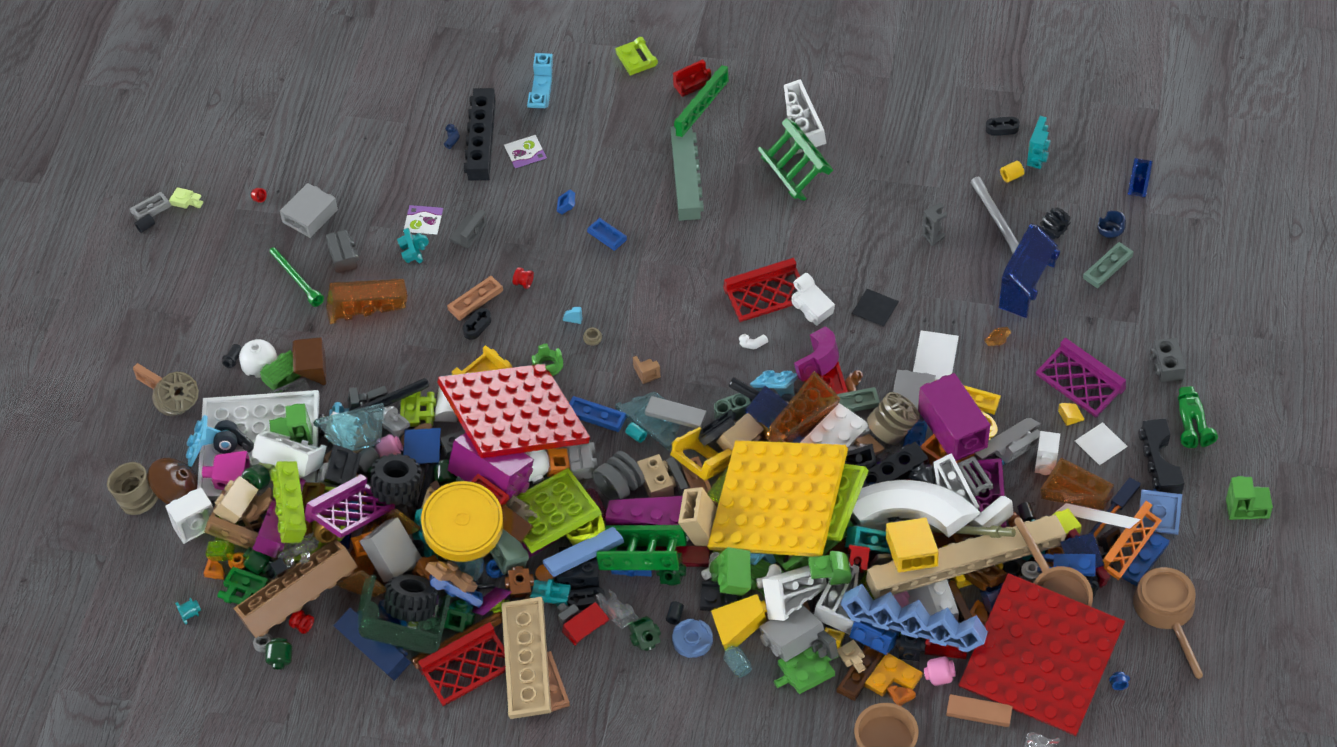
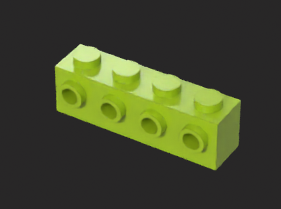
[271,461,307,543]

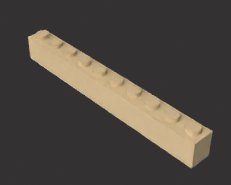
[866,515,1066,599]

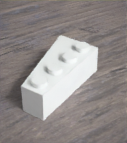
[784,79,826,154]

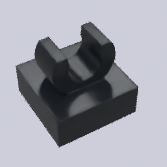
[1096,527,1121,553]

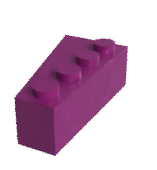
[252,478,306,558]
[605,496,683,525]

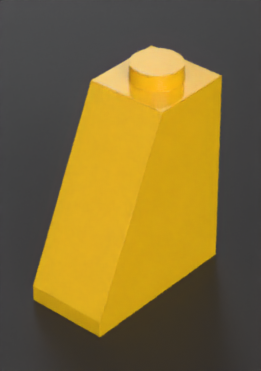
[711,594,767,654]

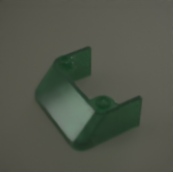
[358,575,451,654]

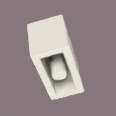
[1035,431,1060,475]

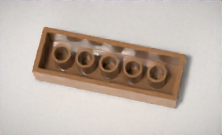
[233,539,358,638]

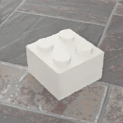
[165,487,216,544]

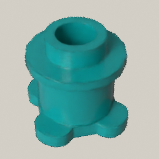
[175,598,201,625]

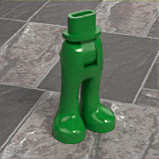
[1178,386,1218,448]

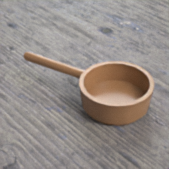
[1014,517,1093,607]
[1133,567,1203,679]
[854,703,919,747]

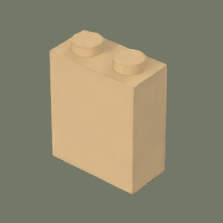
[678,487,717,546]

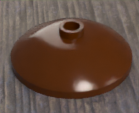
[147,458,198,504]

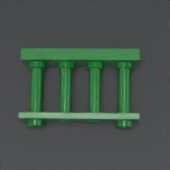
[758,118,833,201]
[596,525,687,570]

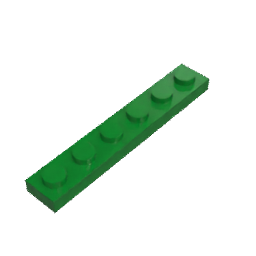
[674,65,729,137]

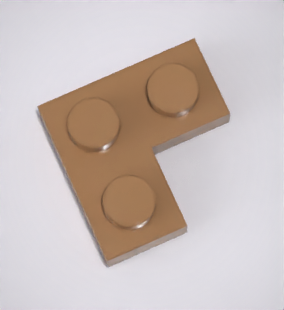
[425,561,478,593]

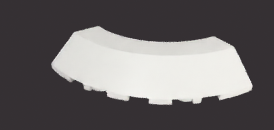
[851,480,981,538]

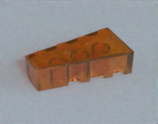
[326,279,408,324]
[766,371,840,443]

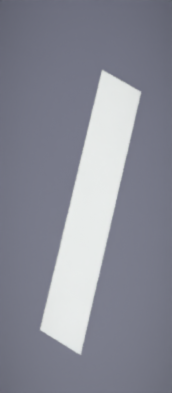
[1056,503,1141,529]

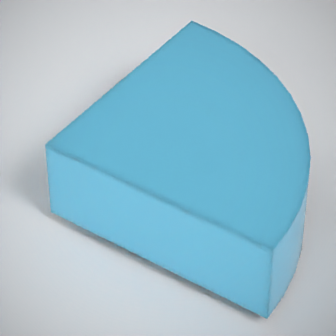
[563,307,583,324]

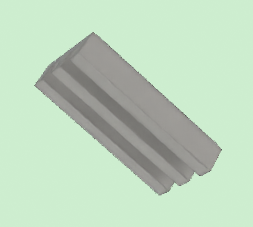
[130,192,171,220]
[957,456,993,497]

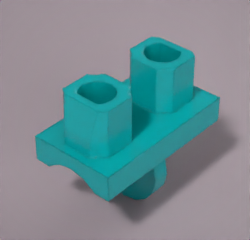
[397,228,429,263]
[530,579,571,606]

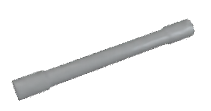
[971,177,1028,263]

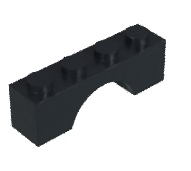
[1138,418,1185,494]

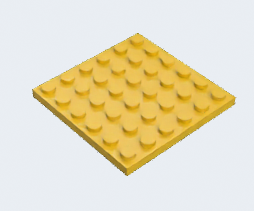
[707,440,848,557]

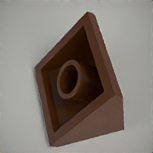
[293,337,326,385]

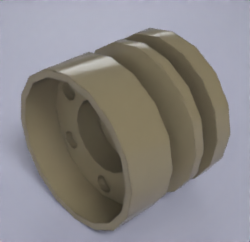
[152,372,199,417]
[867,392,920,445]
[107,462,158,515]

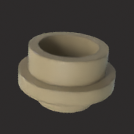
[583,327,602,346]

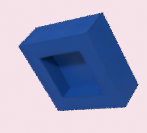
[557,190,575,214]

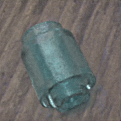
[723,646,752,678]

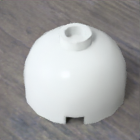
[239,339,277,378]
[525,450,549,484]

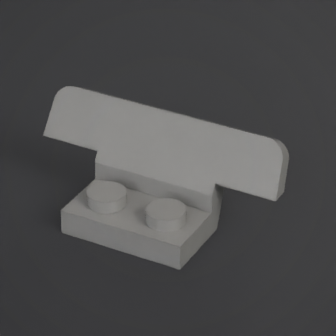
[975,418,1041,464]

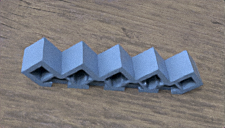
[841,584,988,652]

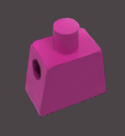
[202,451,250,491]

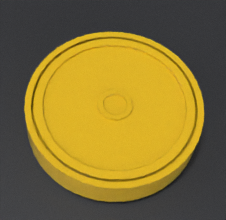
[421,481,503,562]

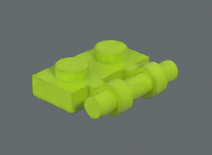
[400,391,436,427]

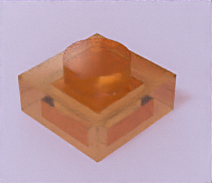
[984,327,1011,346]

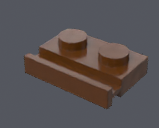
[963,565,1007,591]

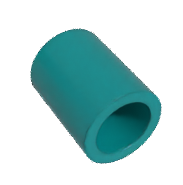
[625,422,647,443]

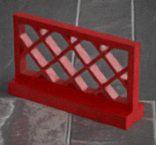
[723,258,800,322]
[418,622,506,706]

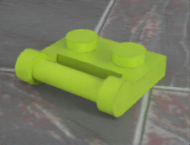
[615,37,658,76]

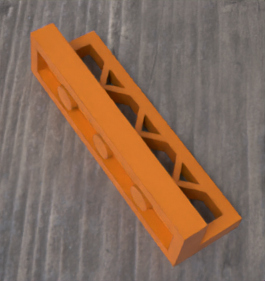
[1101,501,1162,580]

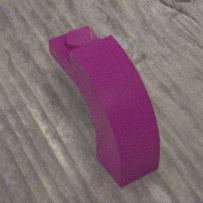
[794,326,839,381]

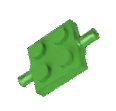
[774,646,839,694]

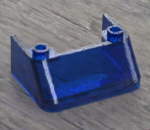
[999,223,1060,318]

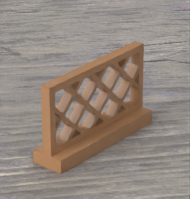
[204,490,287,560]

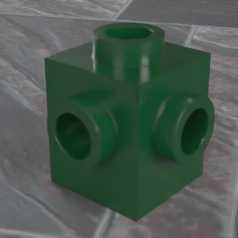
[656,553,686,586]
[443,600,475,633]
[628,616,661,651]

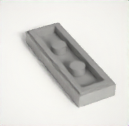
[645,396,707,429]

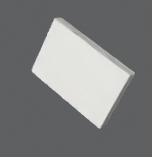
[913,330,959,381]

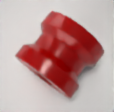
[512,267,534,289]
[289,610,314,634]

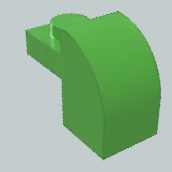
[808,551,852,585]

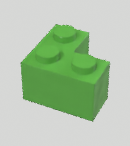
[269,403,313,445]
[1226,476,1273,520]
[709,547,751,596]

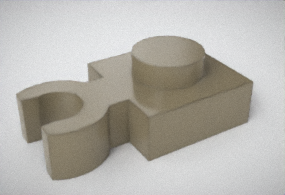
[506,495,538,523]

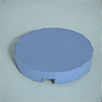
[672,619,713,658]

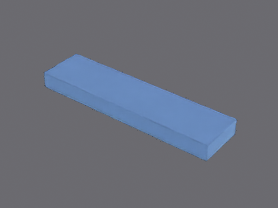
[543,527,624,577]

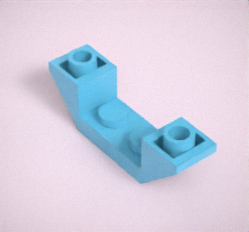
[527,53,553,108]

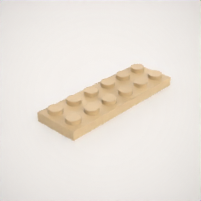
[502,597,551,719]

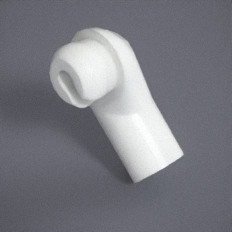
[739,334,768,350]
[756,564,781,589]

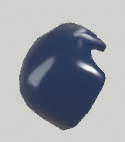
[1097,211,1126,239]

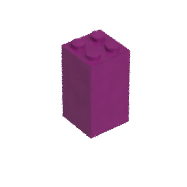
[918,373,990,461]
[448,432,534,504]

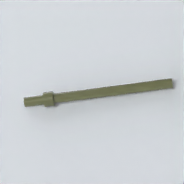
[929,524,1016,538]

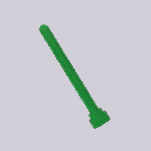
[270,247,324,307]

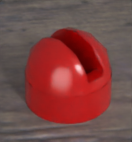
[250,188,267,203]

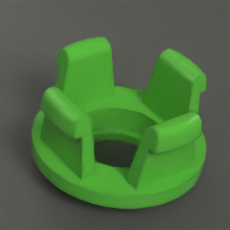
[532,344,563,376]

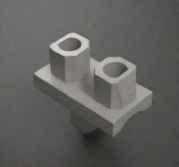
[373,405,410,438]

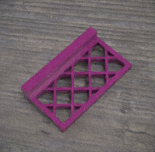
[1036,338,1126,417]
[305,474,395,538]

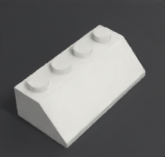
[907,579,959,621]

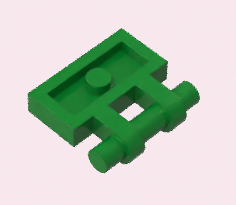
[217,567,269,605]

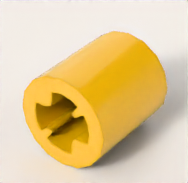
[1000,161,1024,183]

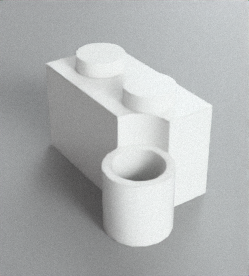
[791,273,835,326]

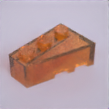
[1041,458,1114,510]

